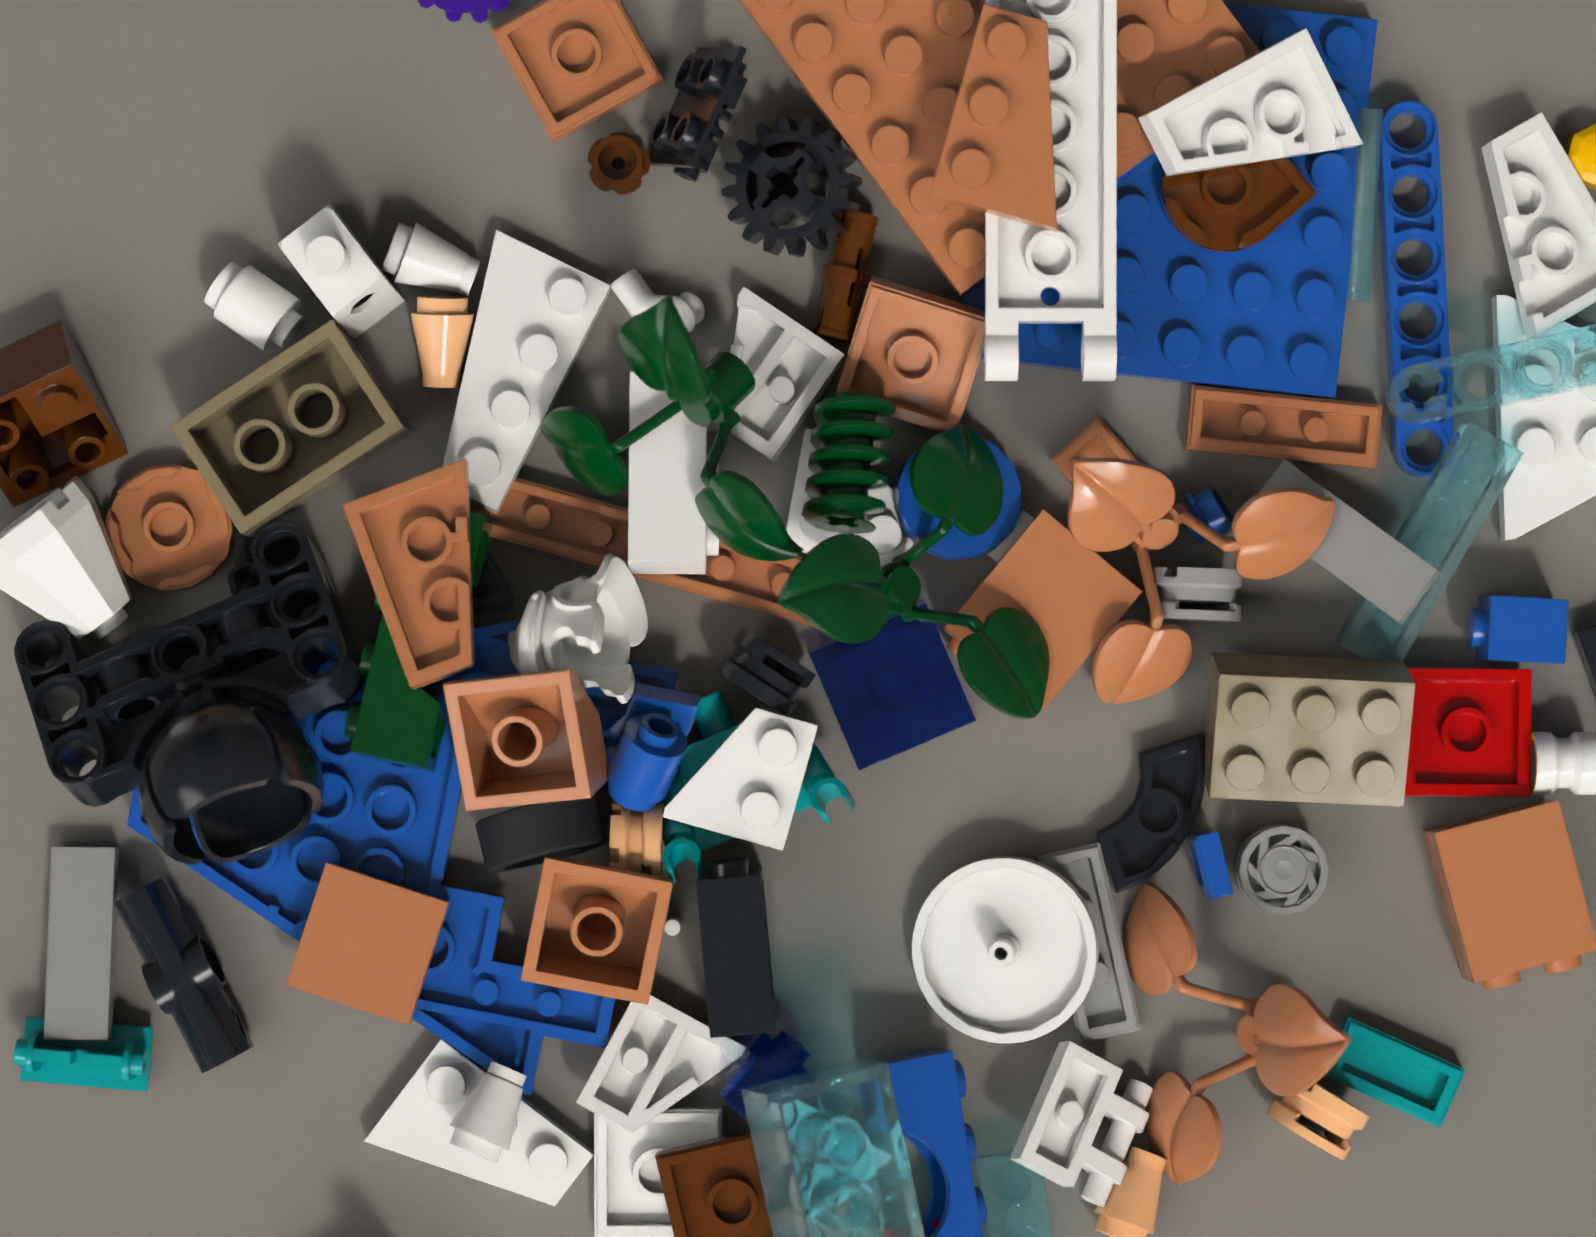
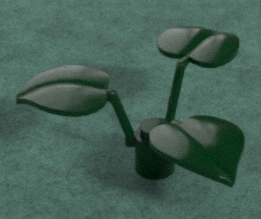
[541,296,804,561]
[777,424,1050,719]

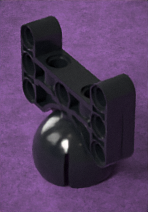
[14,519,365,865]

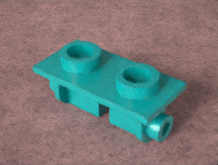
[14,1016,154,1092]

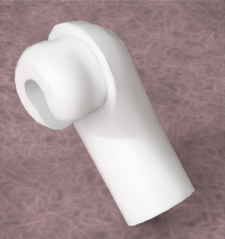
[610,268,705,333]

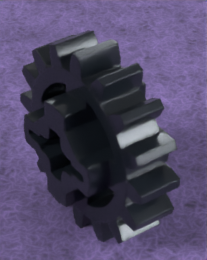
[721,116,863,258]

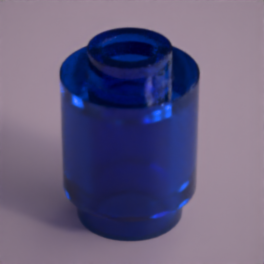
[718,1029,812,1126]

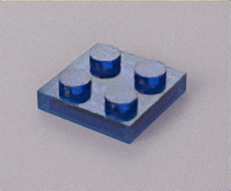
[809,603,976,770]

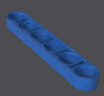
[1376,101,1454,477]

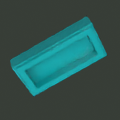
[1324,1016,1466,1128]

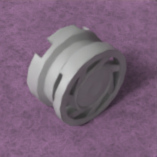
[1153,567,1243,622]
[1233,824,1329,916]

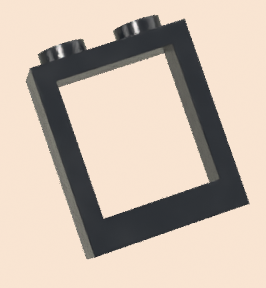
[696,858,776,1038]

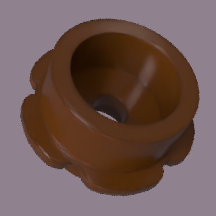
[588,132,650,195]

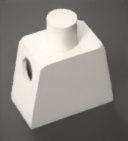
[277,205,405,339]

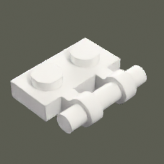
[1010,1041,1153,1207]

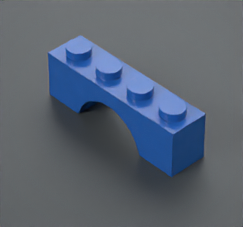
[861,1047,987,1237]

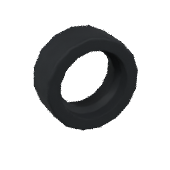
[475,795,605,873]

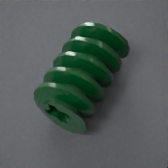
[802,392,896,534]

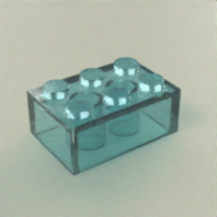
[741,1058,925,1237]

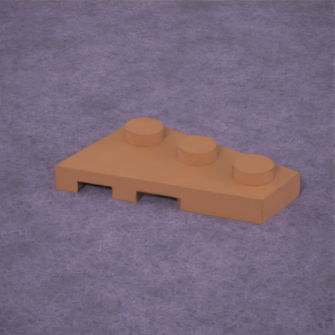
[930,4,1057,232]
[343,458,475,690]

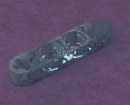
[1386,324,1596,425]

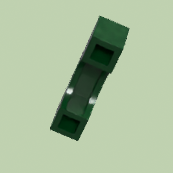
[344,511,493,773]

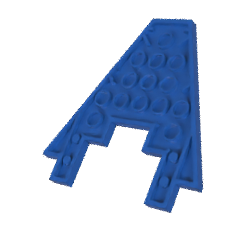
[127,619,679,1095]

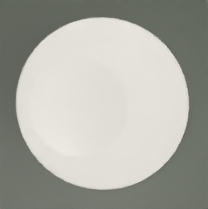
[912,856,1099,1043]

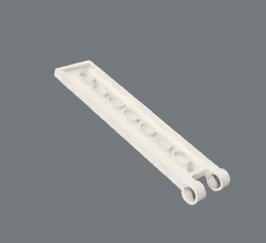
[984,0,1117,381]

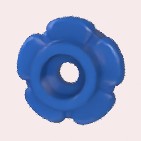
[1186,485,1233,543]

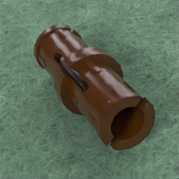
[812,210,879,343]

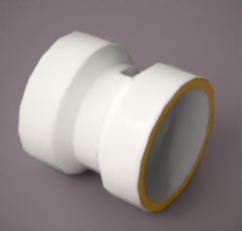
[1531,732,1596,795]

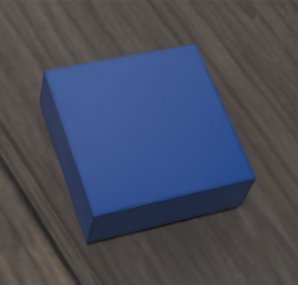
[1188,829,1233,899]

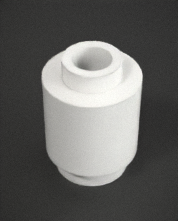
[204,261,304,352]

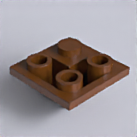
[0,321,128,507]

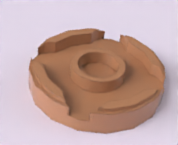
[105,464,233,591]

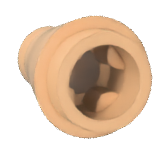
[410,296,474,388]
[1094,1147,1167,1237]

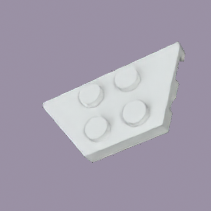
[1491,295,1596,541]

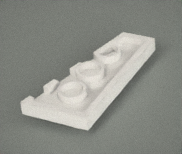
[442,230,610,514]

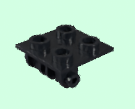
[649,46,748,182]

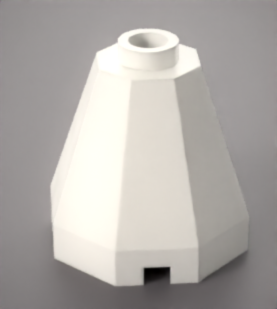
[0,475,132,640]

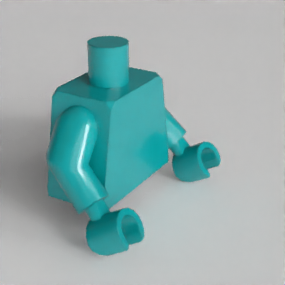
[662,690,855,883]

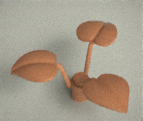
[1068,458,1335,705]
[1123,883,1352,1186]

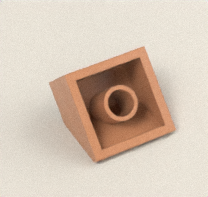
[443,668,608,811]
[521,855,673,1005]

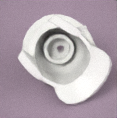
[508,553,648,704]

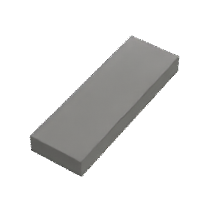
[1260,459,1441,624]
[1036,842,1141,1043]
[44,846,119,1040]

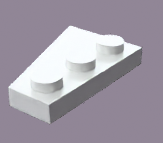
[1138,28,1363,176]
[1481,112,1596,342]
[364,1039,594,1206]

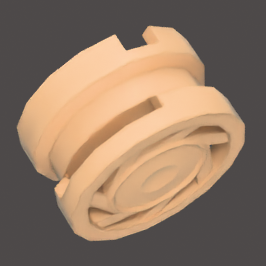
[609,800,665,877]
[1266,1083,1370,1161]

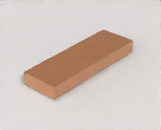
[1184,386,1383,470]

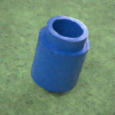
[607,713,687,811]

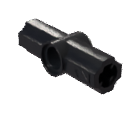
[114,876,254,1073]

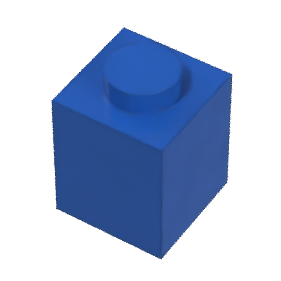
[1467,595,1569,664]

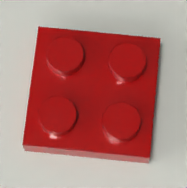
[1405,668,1532,797]

